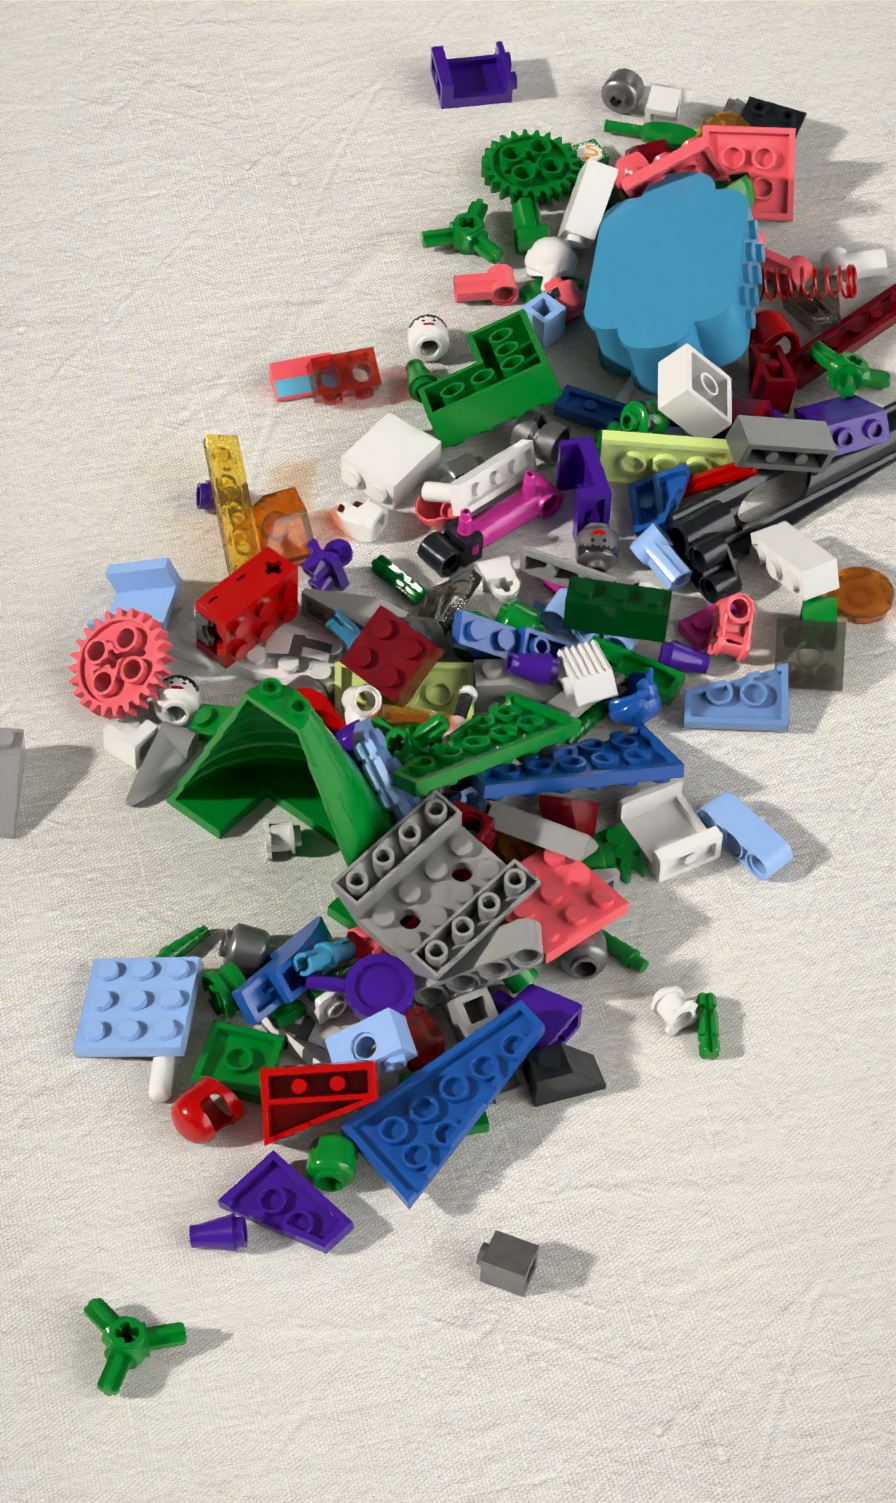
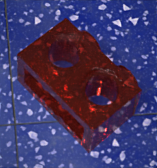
[306,347,382,406]

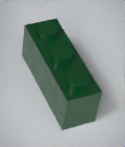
[563,576,672,643]

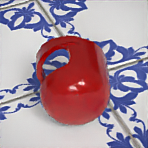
[748,310,800,357]
[171,1076,244,1144]

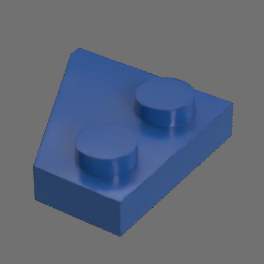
[628,463,692,537]

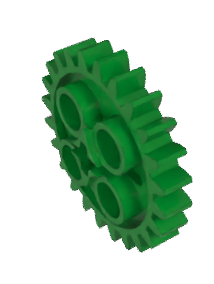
[481,129,581,206]

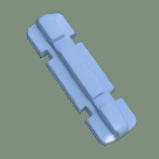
[353,739,400,809]

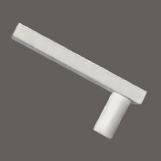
[422,439,537,516]

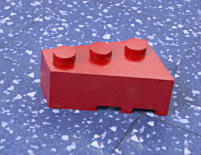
[260,1059,380,1146]

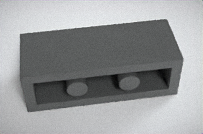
[725,415,837,473]

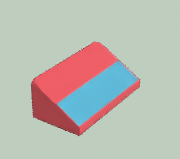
[269,352,340,402]

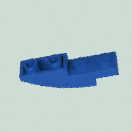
[450,610,578,659]
[232,916,334,1025]

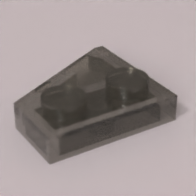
[782,275,841,335]
[418,569,482,636]

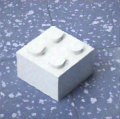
[658,343,732,438]

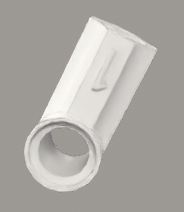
[820,247,888,289]
[342,685,382,725]

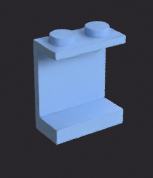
[87,557,182,644]

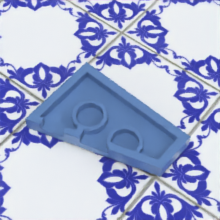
[683,663,789,732]

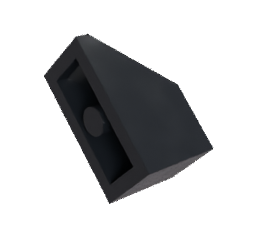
[523,1043,606,1107]

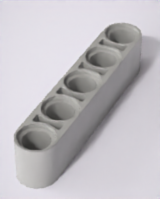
[404,918,544,1018]

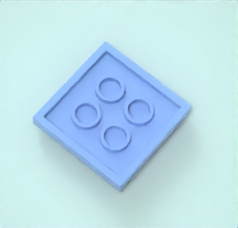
[73,957,204,1058]

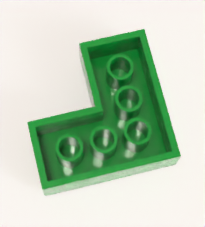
[417,309,563,449]

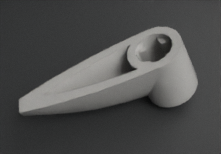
[126,721,199,806]

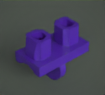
[300,538,353,591]

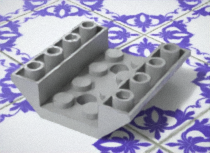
[331,789,541,981]

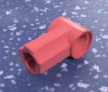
[760,248,813,296]
[453,264,518,306]

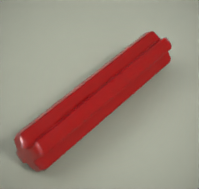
[683,462,759,498]

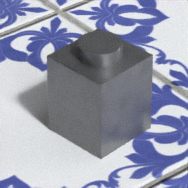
[476,1230,539,1297]

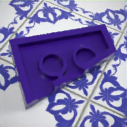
[218,1150,354,1254]

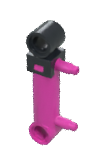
[417,471,564,578]

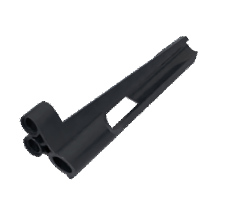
[666,401,896,604]

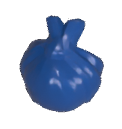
[605,667,661,727]

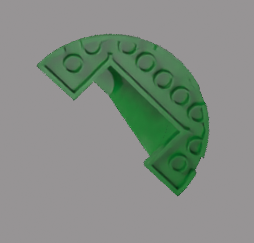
[167,678,407,930]

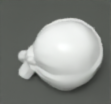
[524,237,578,292]

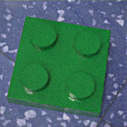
[191,1020,285,1105]

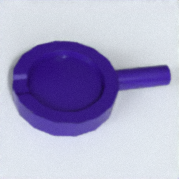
[306,953,415,1020]

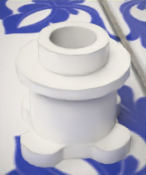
[263,817,302,860]
[651,986,698,1036]

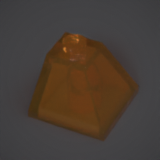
[232,487,314,566]

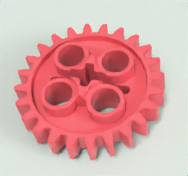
[69,608,174,720]

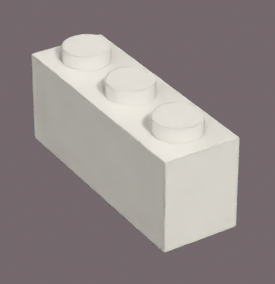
[750,521,839,601]

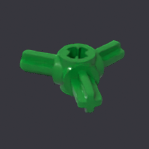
[421,198,504,264]
[808,341,891,400]
[370,713,450,766]
[84,1298,187,1396]

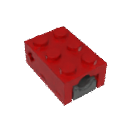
[195,546,298,669]

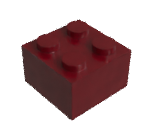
[339,605,445,707]

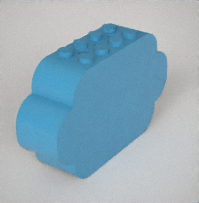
[584,171,765,395]

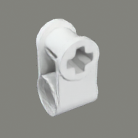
[474,555,520,617]

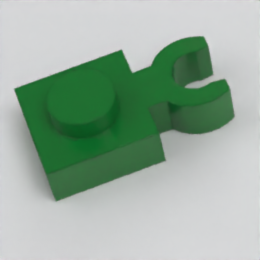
[594,822,647,884]

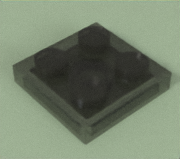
[774,619,846,692]

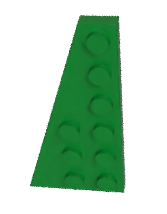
[393,691,581,797]

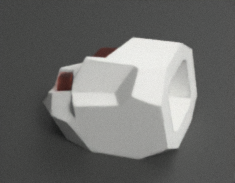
[331,499,388,542]

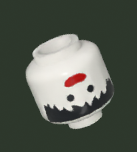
[407,314,450,362]
[154,675,201,726]

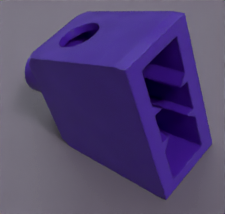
[491,984,582,1060]

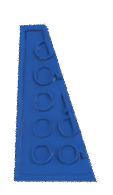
[471,724,685,801]
[340,1000,545,1210]

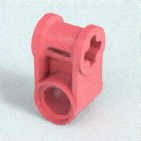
[707,593,755,662]

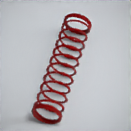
[759,264,857,302]

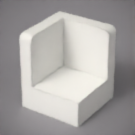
[644,85,682,124]
[103,719,158,769]

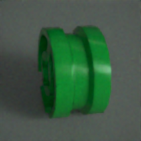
[202,962,246,1021]

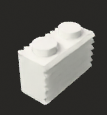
[557,639,618,707]

